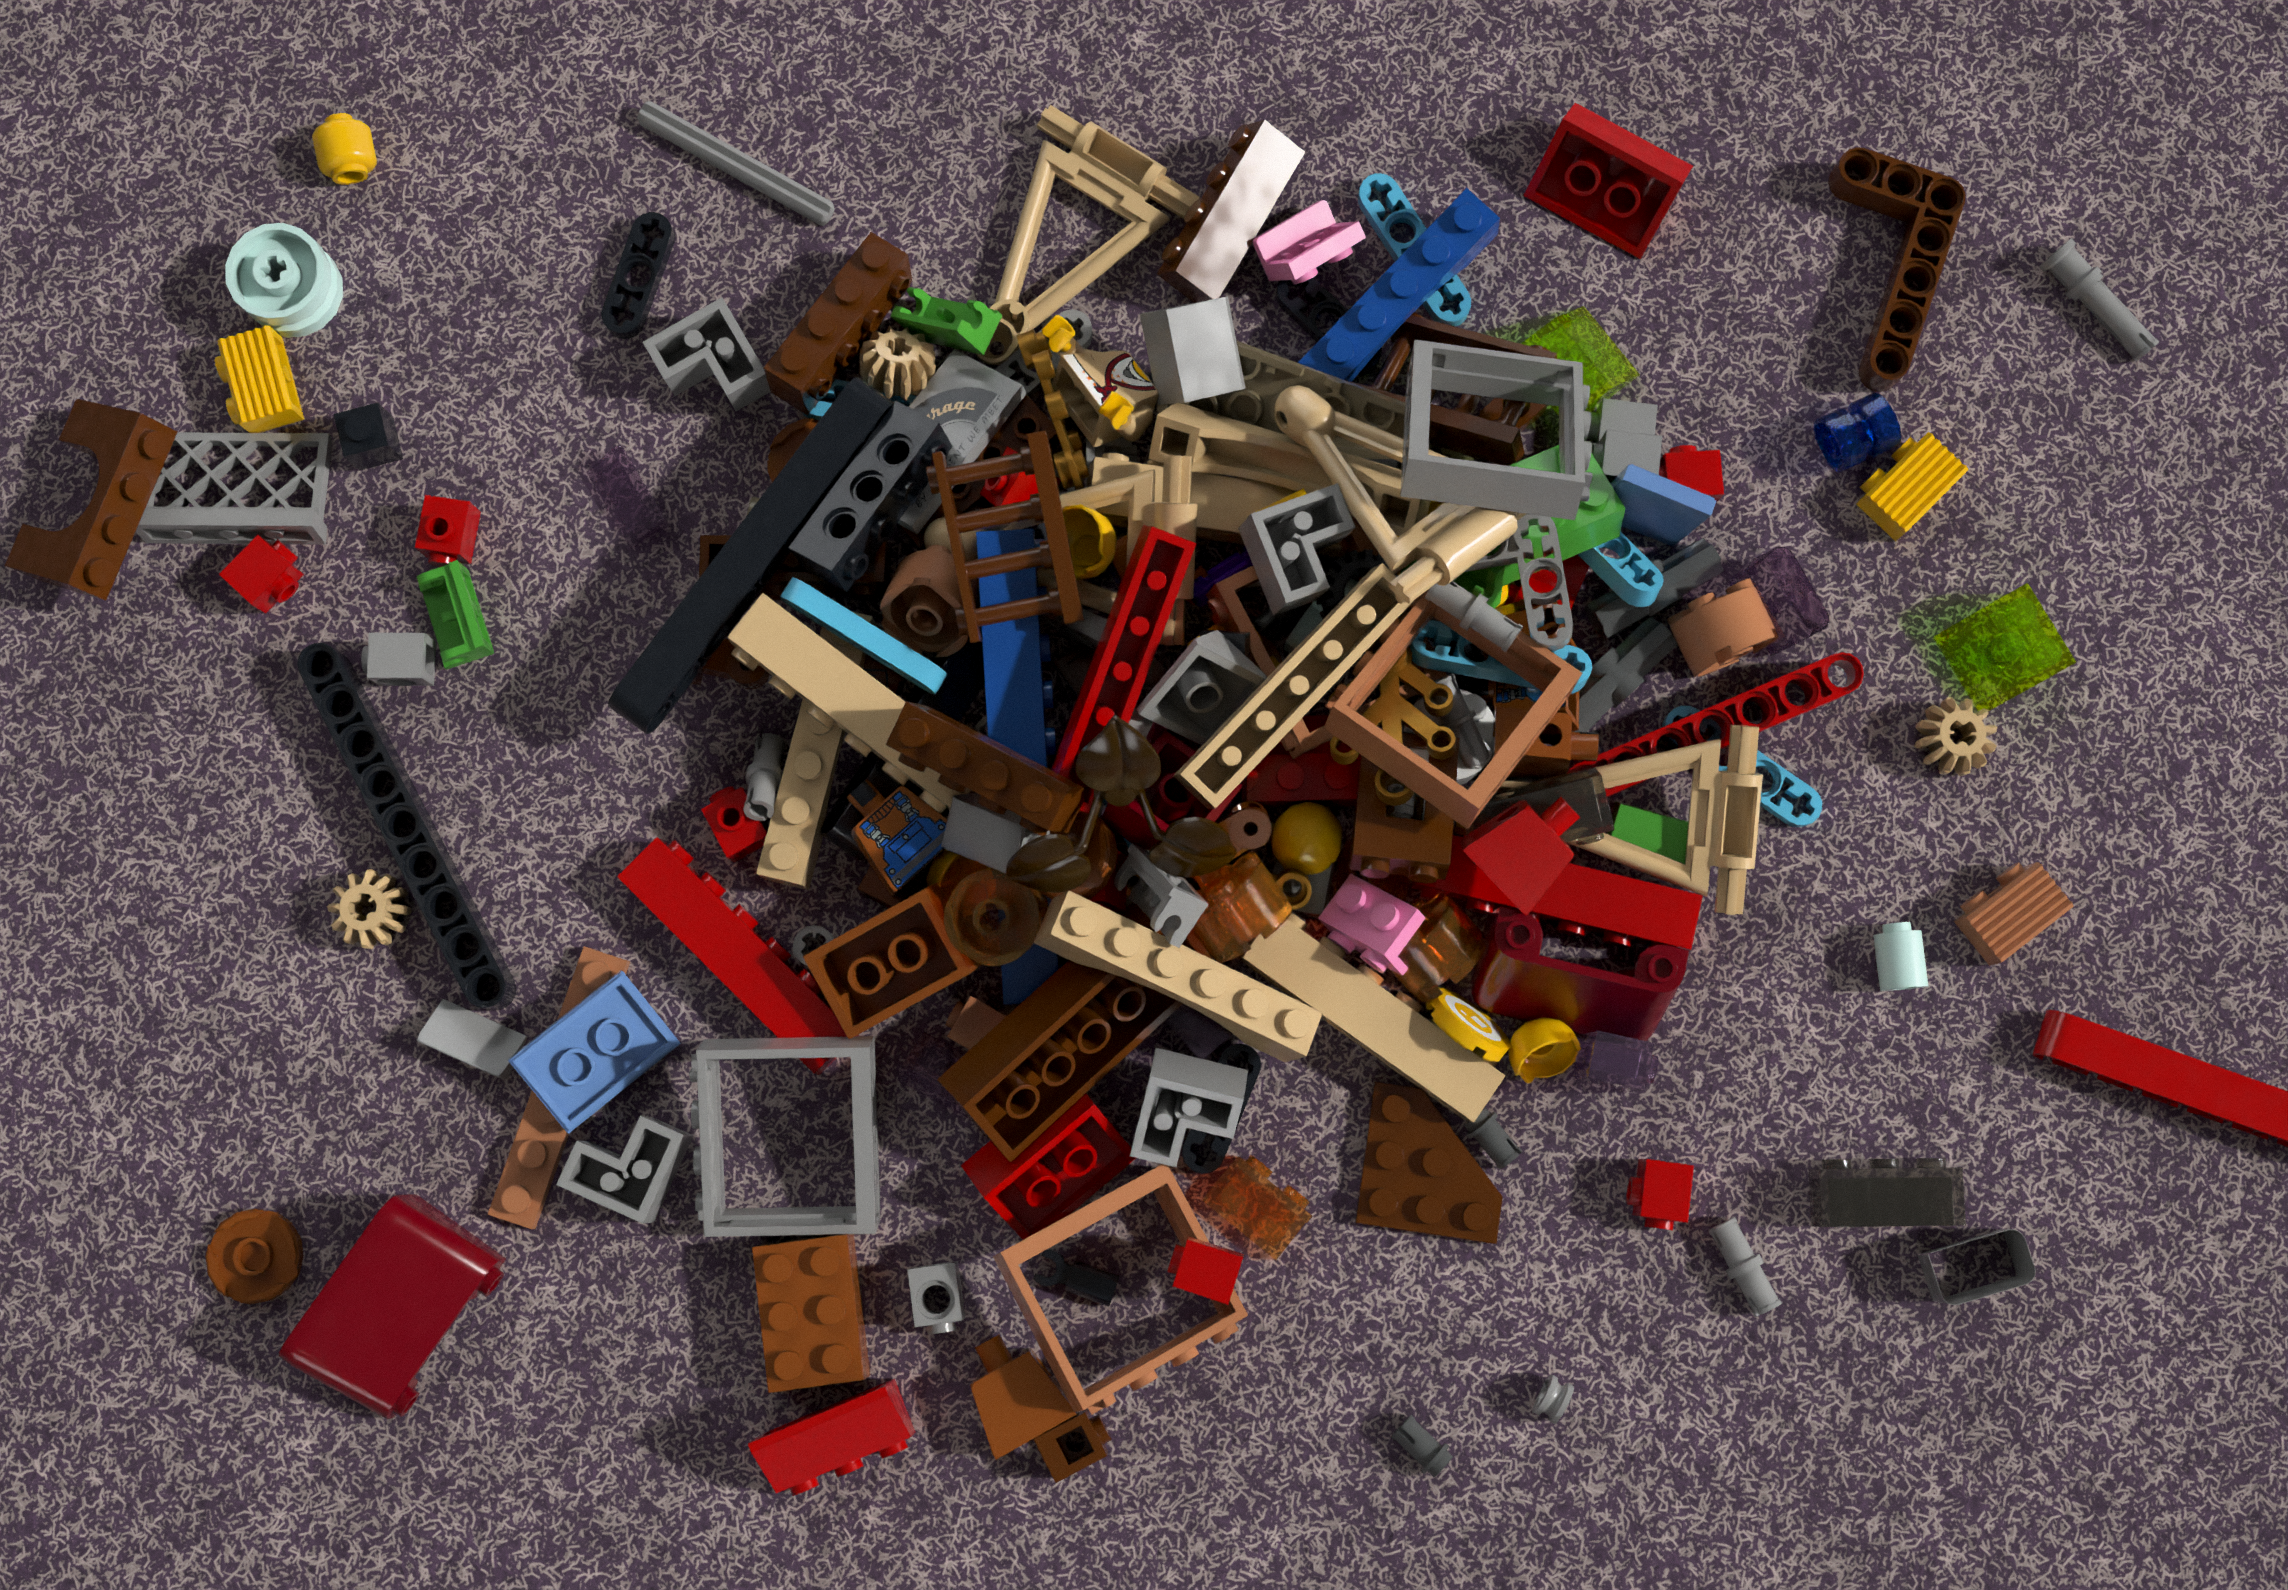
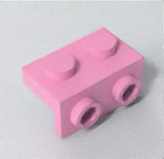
[1252,200,1366,284]
[1318,874,1425,976]

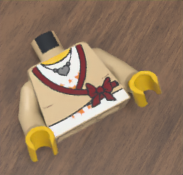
[1042,315,1159,447]

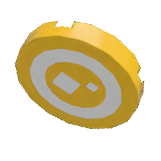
[1425,987,1511,1062]

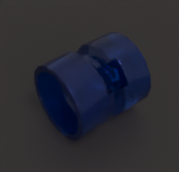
[1813,392,1902,473]

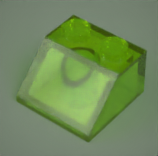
[1521,306,1640,416]
[1933,583,2076,711]

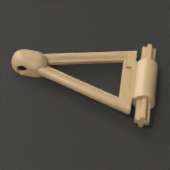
[975,105,1200,366]
[1274,385,1526,604]
[924,455,1197,646]
[1480,725,1763,915]

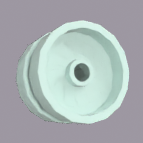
[225,223,343,338]

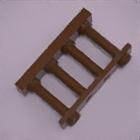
[1350,313,1557,466]
[926,430,1085,644]

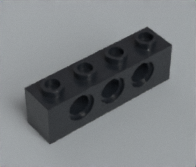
[789,401,952,592]

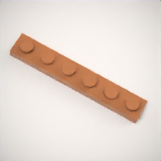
[487,946,630,1229]

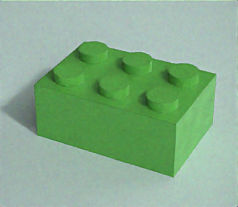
[1485,445,1626,586]

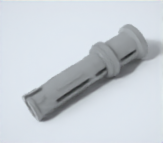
[2039,238,2159,362]

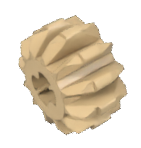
[859,326,936,401]
[1914,697,1998,776]
[327,869,412,949]

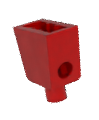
[1459,796,1581,916]

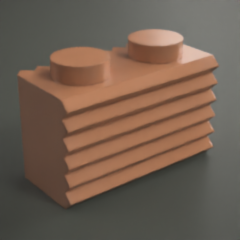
[1954,862,2074,966]

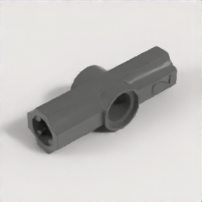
[1584,538,1724,641]
[1572,616,1678,732]

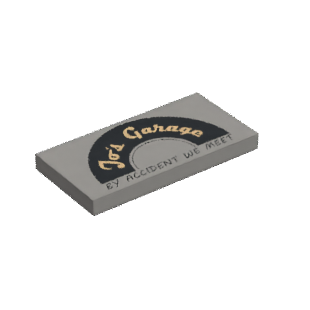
[871,349,1027,534]

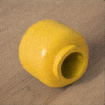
[312,113,377,185]

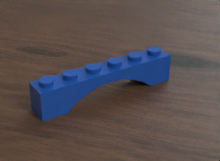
[1298,188,1500,382]

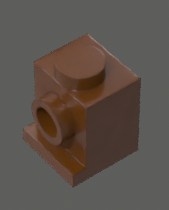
[1034,1409,1112,1483]

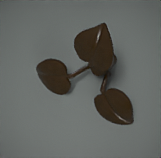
[1006,715,1237,893]

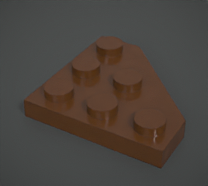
[1355,1082,1503,1244]

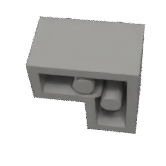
[643,297,771,411]
[1587,398,1662,483]
[1238,483,1356,616]
[1130,1048,1248,1167]
[556,1116,694,1224]

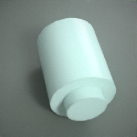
[1873,922,1929,991]

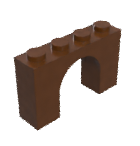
[4,398,177,601]

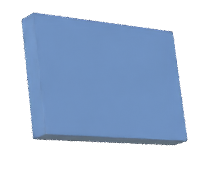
[1610,464,1716,547]
[508,970,681,1134]

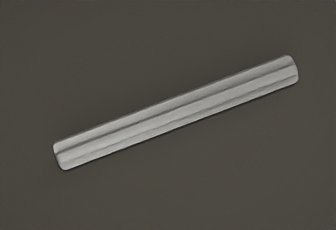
[637,101,835,226]

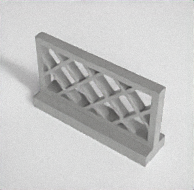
[136,432,332,545]

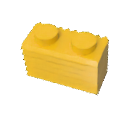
[215,325,304,433]
[1856,432,1968,542]

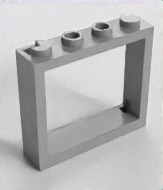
[1400,340,1593,520]
[689,1036,880,1237]

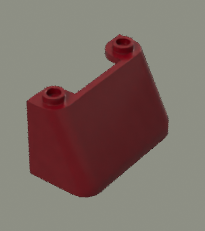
[1471,907,1689,1045]
[279,1194,506,1419]

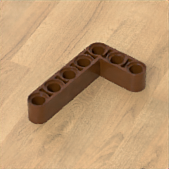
[1828,147,1966,392]

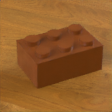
[803,882,982,1039]
[752,1234,870,1393]

